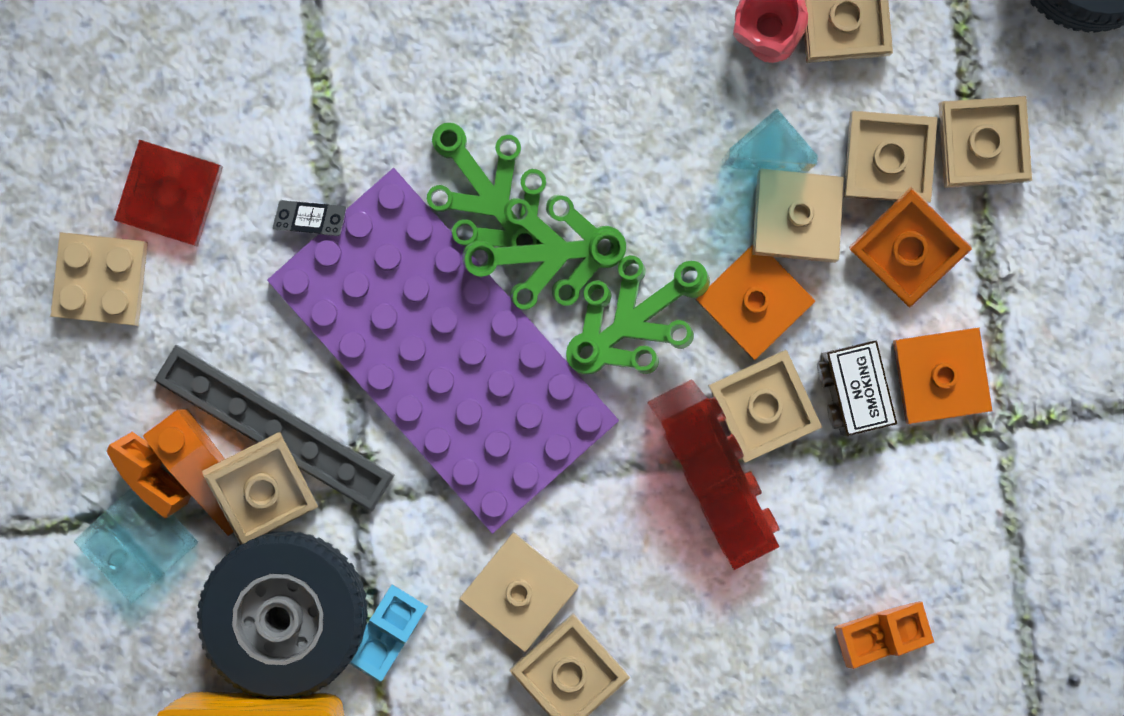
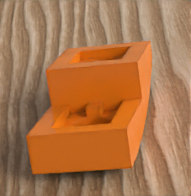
[106,431,191,519]
[834,601,934,669]

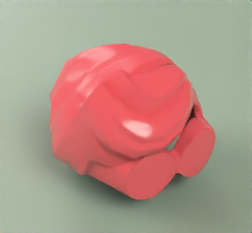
[733,0,808,63]

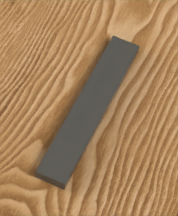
[154,345,395,512]

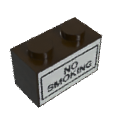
[817,340,897,436]

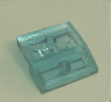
[74,489,198,605]

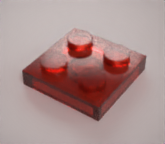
[114,140,223,247]

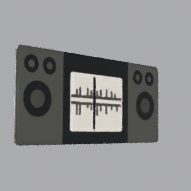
[272,200,346,236]

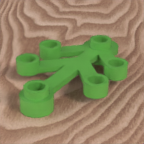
[427,123,546,263]
[462,195,626,310]
[566,255,710,375]

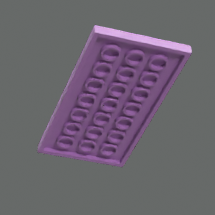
[267,167,619,534]

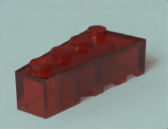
[647,379,780,570]

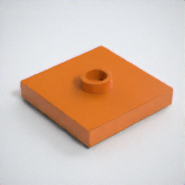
[849,187,972,308]
[695,244,816,360]
[893,327,992,424]

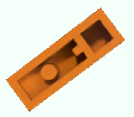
[143,409,234,536]

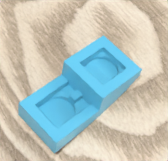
[349,584,428,683]

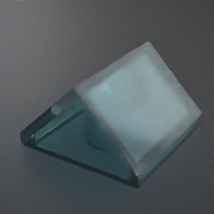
[721,109,818,173]

